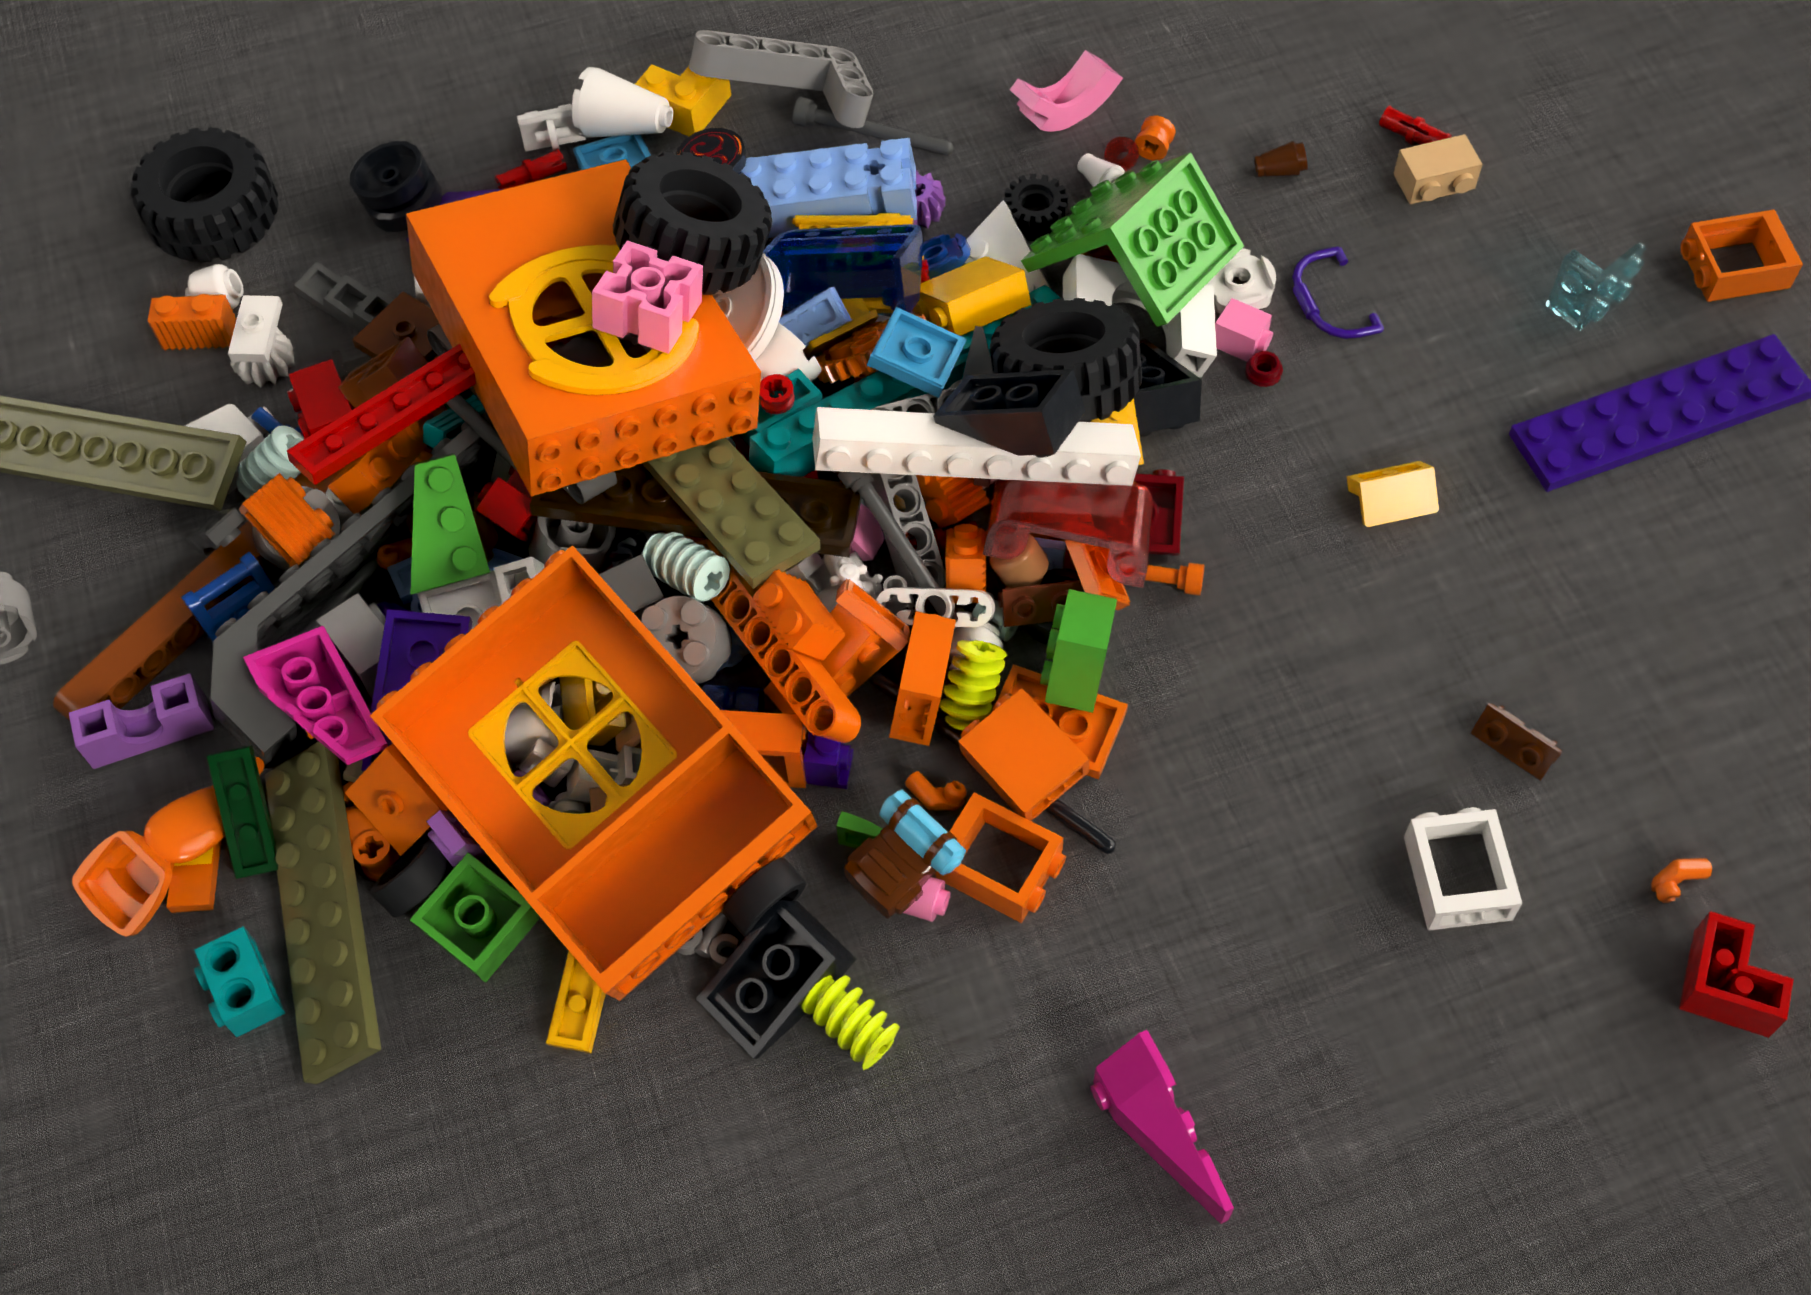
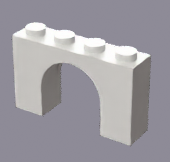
[1063,254,1217,377]

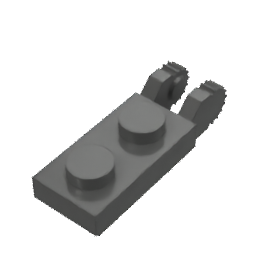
[186,507,246,555]

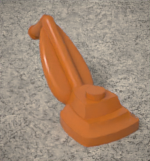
[72,756,265,937]

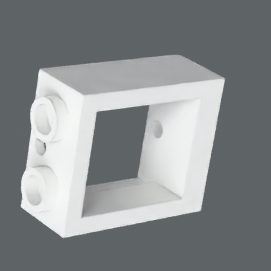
[1404,807,1522,930]

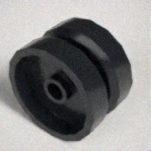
[350,141,442,232]

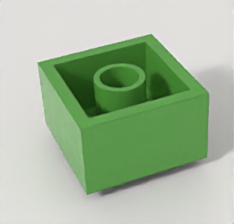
[1040,589,1117,713]
[410,853,541,983]

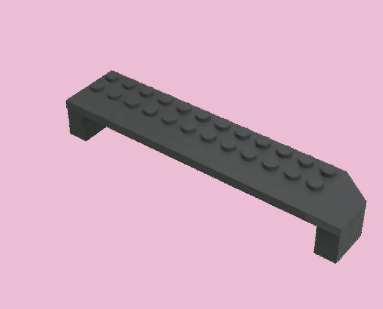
[210,336,634,768]

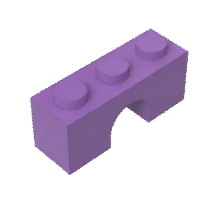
[69,673,214,769]

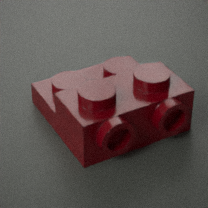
[1102,469,1184,556]

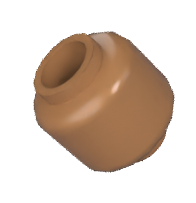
[989,531,1049,588]

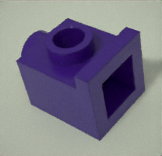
[803,732,854,789]

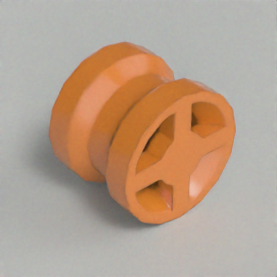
[1134,115,1176,161]

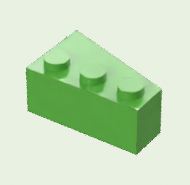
[410,453,490,595]

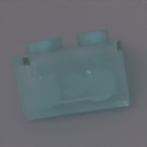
[1546,242,1646,330]

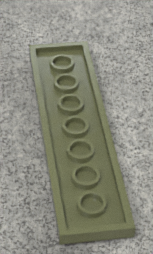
[594,344,820,589]
[0,396,247,511]
[265,741,381,1084]

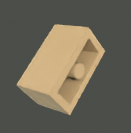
[1394,134,1483,204]

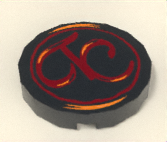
[676,128,747,174]

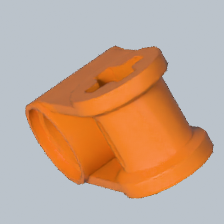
[346,805,400,881]

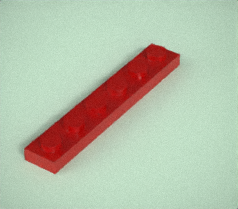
[287,344,476,485]

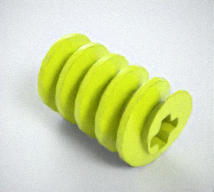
[939,640,1008,731]
[801,975,900,1071]

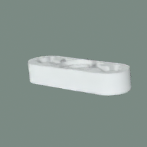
[876,587,995,628]

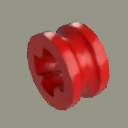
[759,374,795,415]

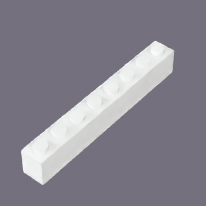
[812,407,1141,486]

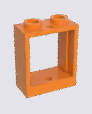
[1680,209,1803,302]
[889,611,956,746]
[721,710,808,788]
[936,792,1066,923]

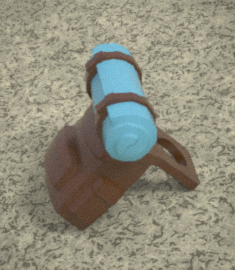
[844,790,966,919]

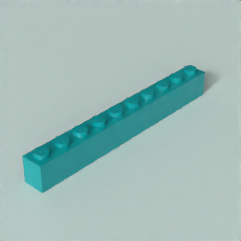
[748,284,1061,477]

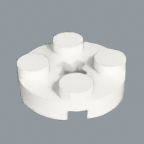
[1207,248,1276,314]

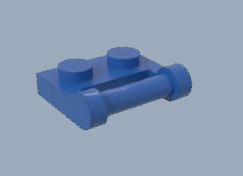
[181,552,275,643]

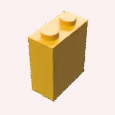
[910,256,1032,336]

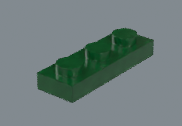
[206,745,278,879]

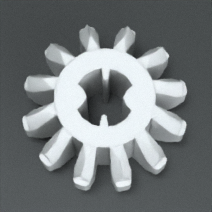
[229,327,295,388]

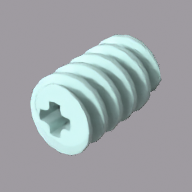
[236,425,305,499]
[642,532,730,602]

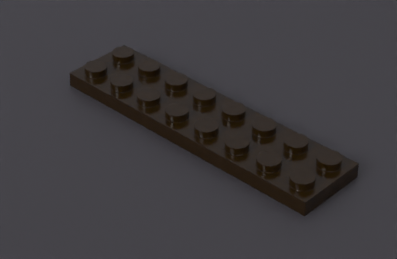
[530,463,862,558]

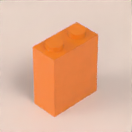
[958,688,1090,821]

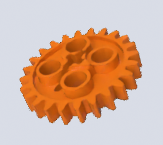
[816,313,927,384]

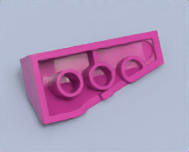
[243,625,388,765]
[1091,1029,1234,1224]

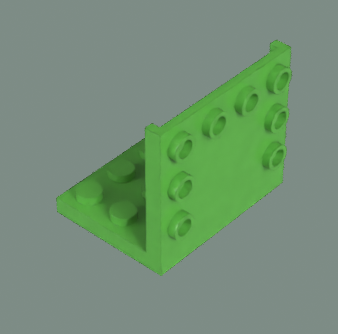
[1021,152,1244,327]

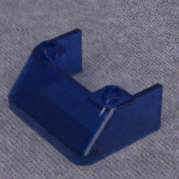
[763,224,923,314]

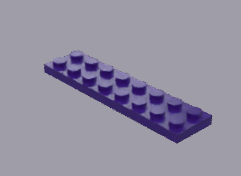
[1509,334,1811,492]

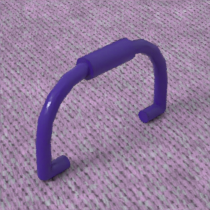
[1292,246,1384,339]

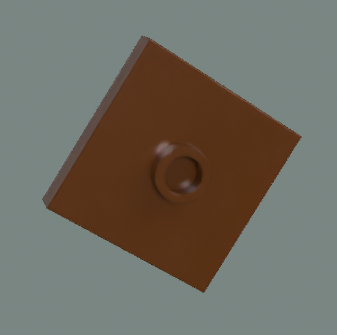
[352,291,439,363]

